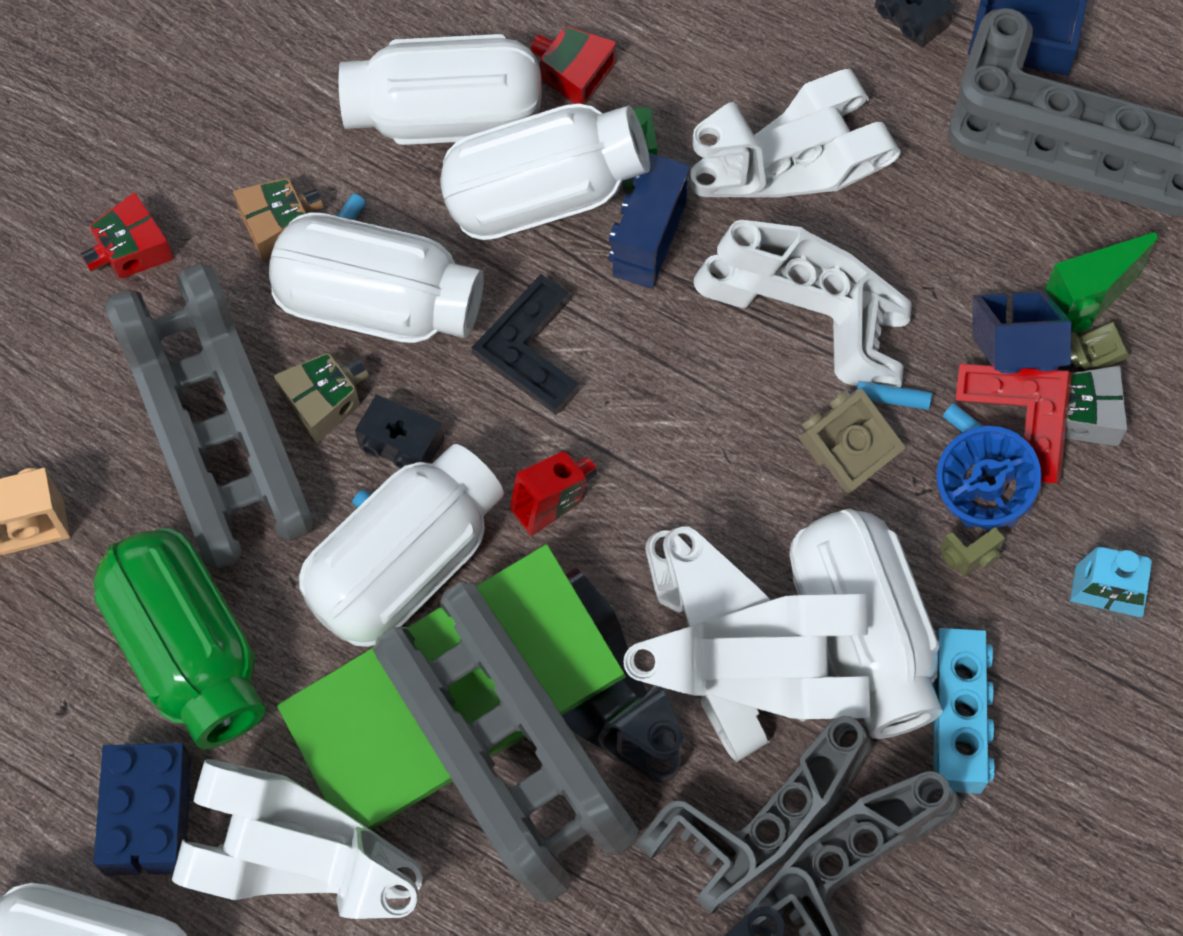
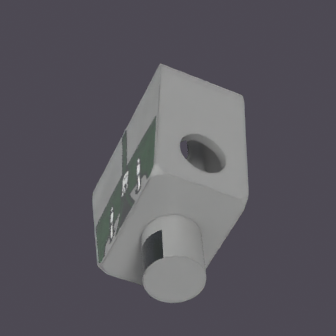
[1065,366,1127,446]

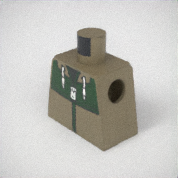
[274,353,369,443]

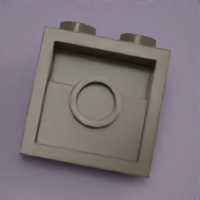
[797,388,906,493]

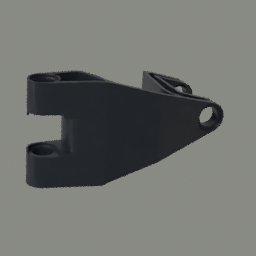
[562,568,683,783]

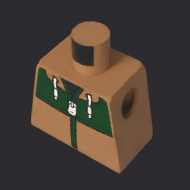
[233,178,324,262]

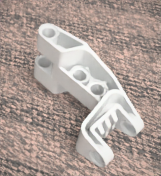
[690,69,901,197]
[694,220,912,387]
[646,527,807,762]
[623,594,870,719]
[172,759,423,919]

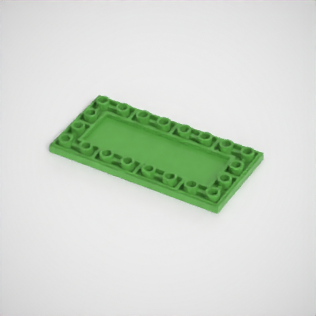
[277,544,626,830]

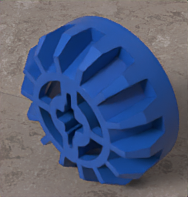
[937,426,1041,531]

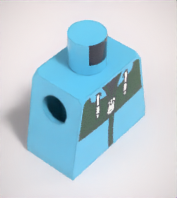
[1070,547,1152,618]

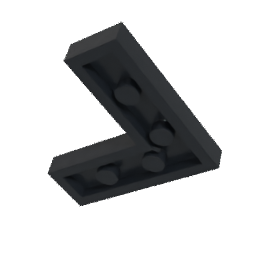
[471,274,579,415]

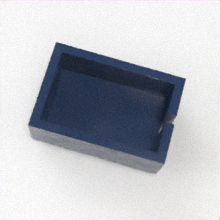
[967,0,1087,76]
[608,153,690,289]
[972,290,1071,374]
[93,743,192,876]

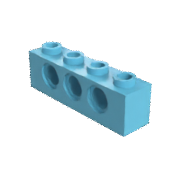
[933,628,994,794]

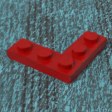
[956,364,1072,485]

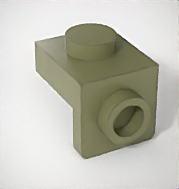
[1071,322,1130,371]
[940,527,1005,577]

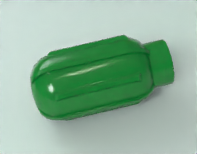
[93,528,265,749]

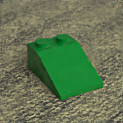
[1045,232,1158,333]

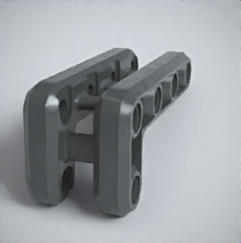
[948,8,1183,216]
[105,262,314,569]
[373,582,639,902]

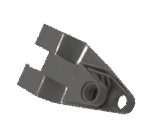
[636,716,873,915]
[744,771,960,936]

